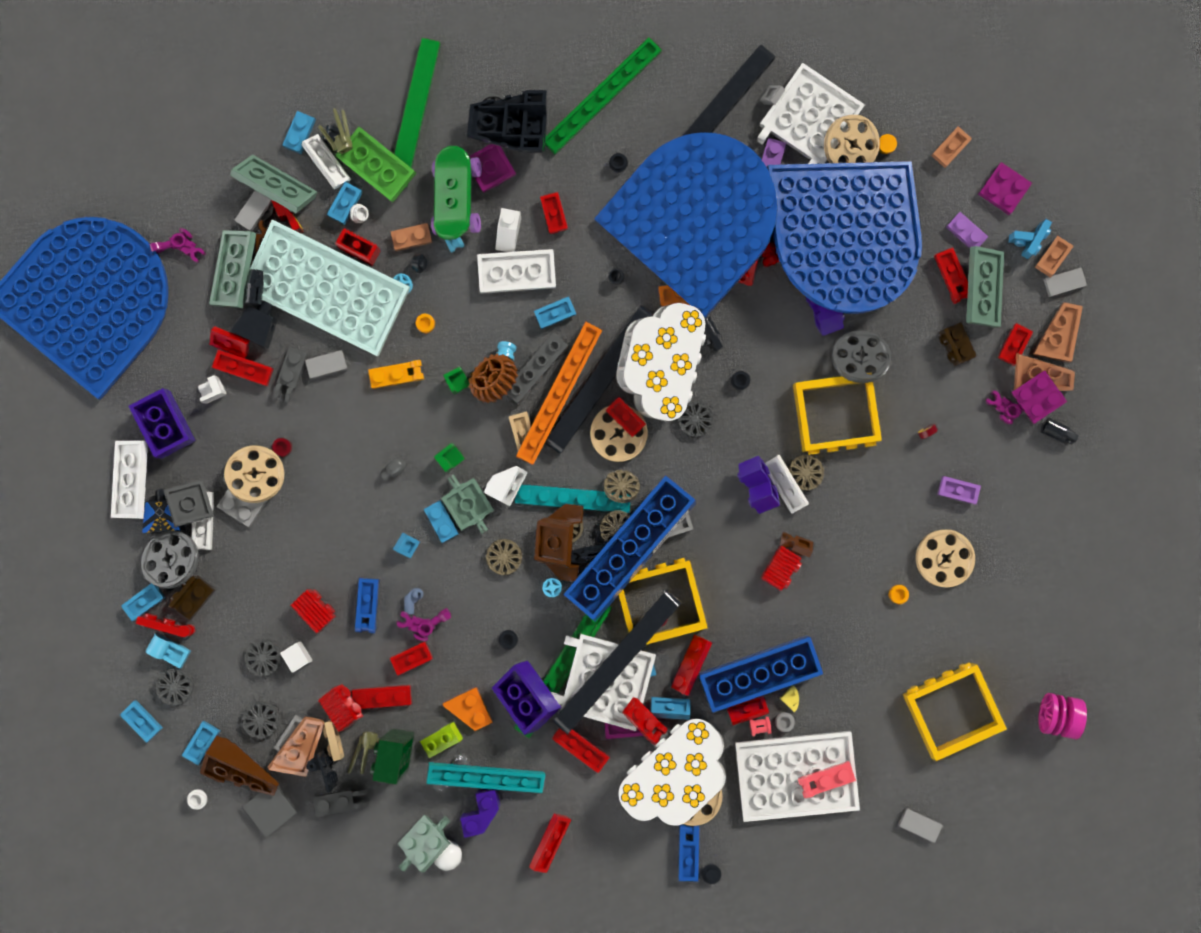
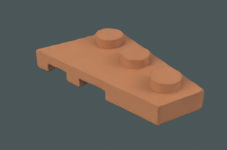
[1032,302,1083,363]
[1014,353,1075,391]
[268,716,325,777]

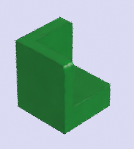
[443,367,470,395]
[434,443,465,473]

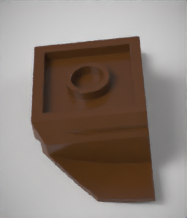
[534,504,583,582]

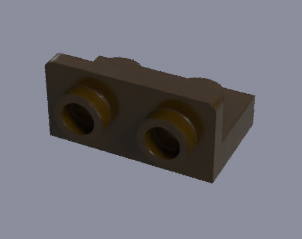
[939,322,977,367]
[168,576,216,620]

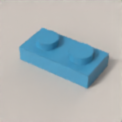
[283,111,316,154]
[327,182,363,225]
[1021,219,1052,259]
[534,297,576,330]
[424,500,459,543]
[121,583,166,621]
[651,697,690,720]
[120,700,163,743]
[182,721,221,765]

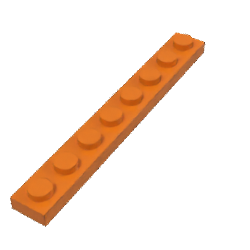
[516,322,602,465]

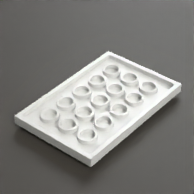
[735,731,860,822]

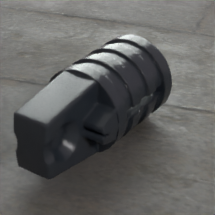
[244,269,264,305]
[704,316,723,352]
[1041,417,1079,445]
[571,544,603,563]

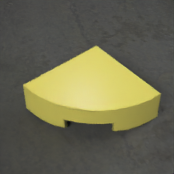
[780,685,799,712]

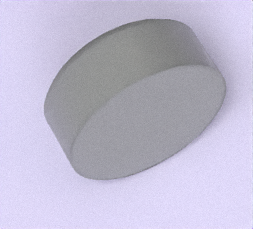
[774,712,795,732]

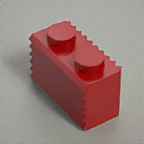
[335,228,381,266]
[760,546,802,591]
[290,589,336,634]
[318,684,363,732]

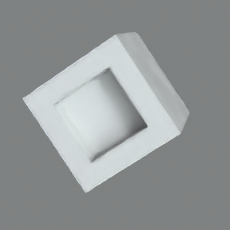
[198,375,227,404]
[280,641,313,672]

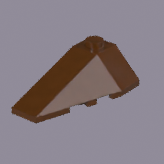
[200,735,279,796]

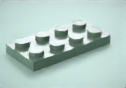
[230,155,317,213]
[209,230,256,308]
[966,246,1004,328]

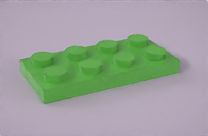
[335,127,416,203]

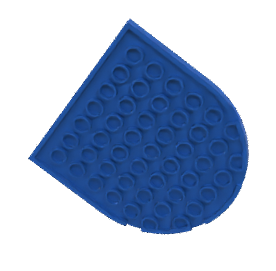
[594,133,778,318]
[767,161,922,314]
[0,217,168,400]

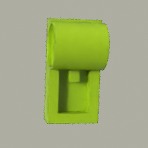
[420,721,463,758]

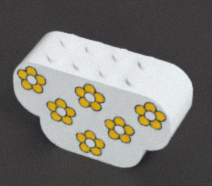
[616,303,706,421]
[619,719,726,825]

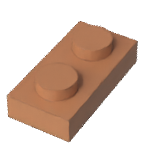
[931,126,972,168]
[391,223,433,251]
[1035,236,1074,278]

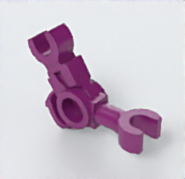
[149,228,206,263]
[985,391,1023,425]
[397,608,451,641]

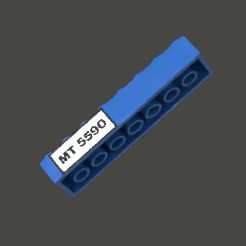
[563,475,696,622]

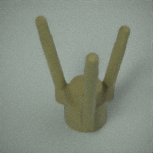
[318,108,353,154]
[348,731,381,774]

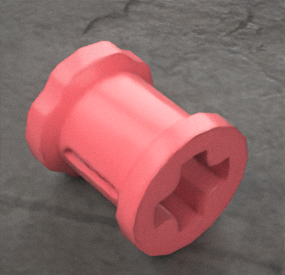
[749,716,772,737]

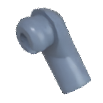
[404,588,423,614]

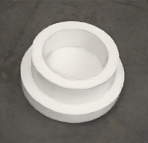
[350,204,369,223]
[187,789,207,810]

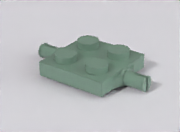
[441,475,495,534]
[398,815,451,873]

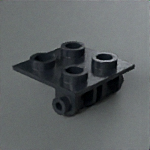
[306,748,338,793]

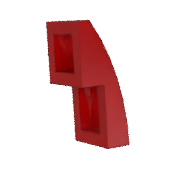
[271,200,304,234]

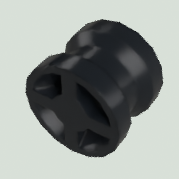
[322,125,345,145]

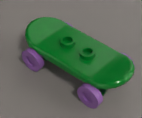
[431,145,482,240]

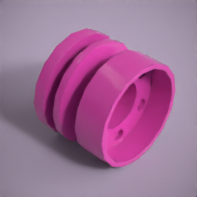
[1038,693,1087,740]

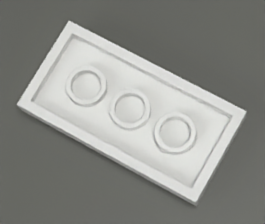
[477,249,556,294]
[111,441,148,519]

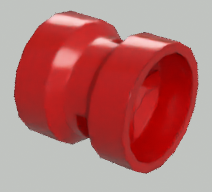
[761,242,780,268]

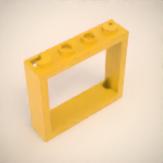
[793,372,882,455]
[619,558,708,645]
[902,662,1007,761]

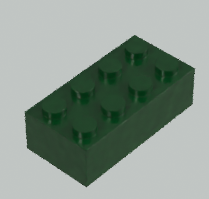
[370,728,415,785]

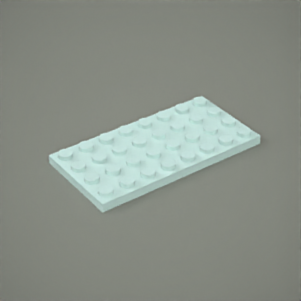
[250,220,410,356]

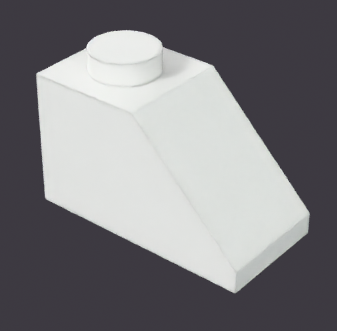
[495,208,521,252]
[484,466,528,506]

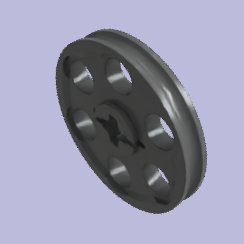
[832,331,891,383]
[141,530,199,589]

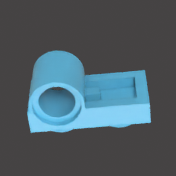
[145,633,191,668]

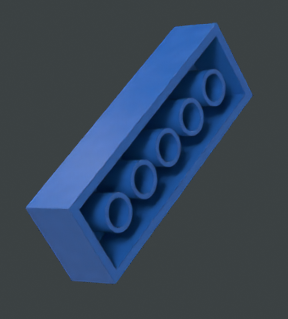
[698,635,823,713]

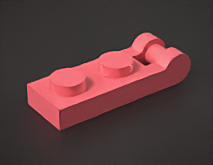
[798,761,856,798]

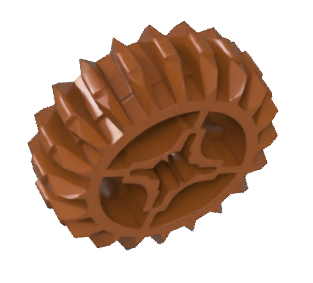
[468,353,518,404]

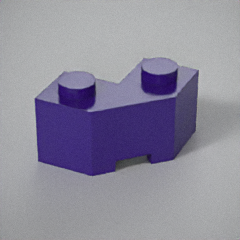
[805,296,845,336]
[737,455,780,514]
[460,789,500,838]

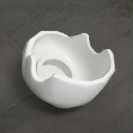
[434,840,462,871]

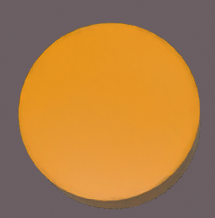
[879,134,897,155]
[415,313,435,333]
[888,585,909,604]

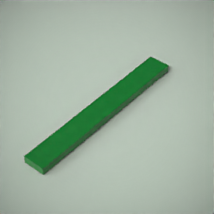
[546,37,662,155]
[394,38,441,188]
[513,606,613,739]

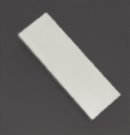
[301,134,351,190]
[765,455,809,514]
[191,492,214,550]

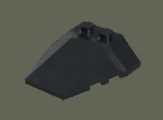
[467,90,547,153]

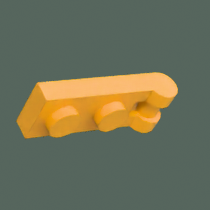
[368,360,424,389]

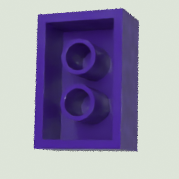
[128,388,196,459]
[492,661,562,735]

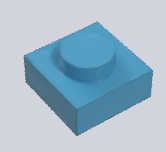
[1008,231,1034,247]
[393,533,420,558]

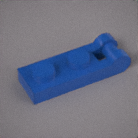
[355,578,379,633]
[678,824,699,881]

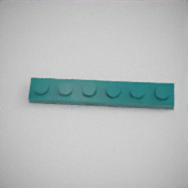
[515,484,631,513]
[426,762,546,793]

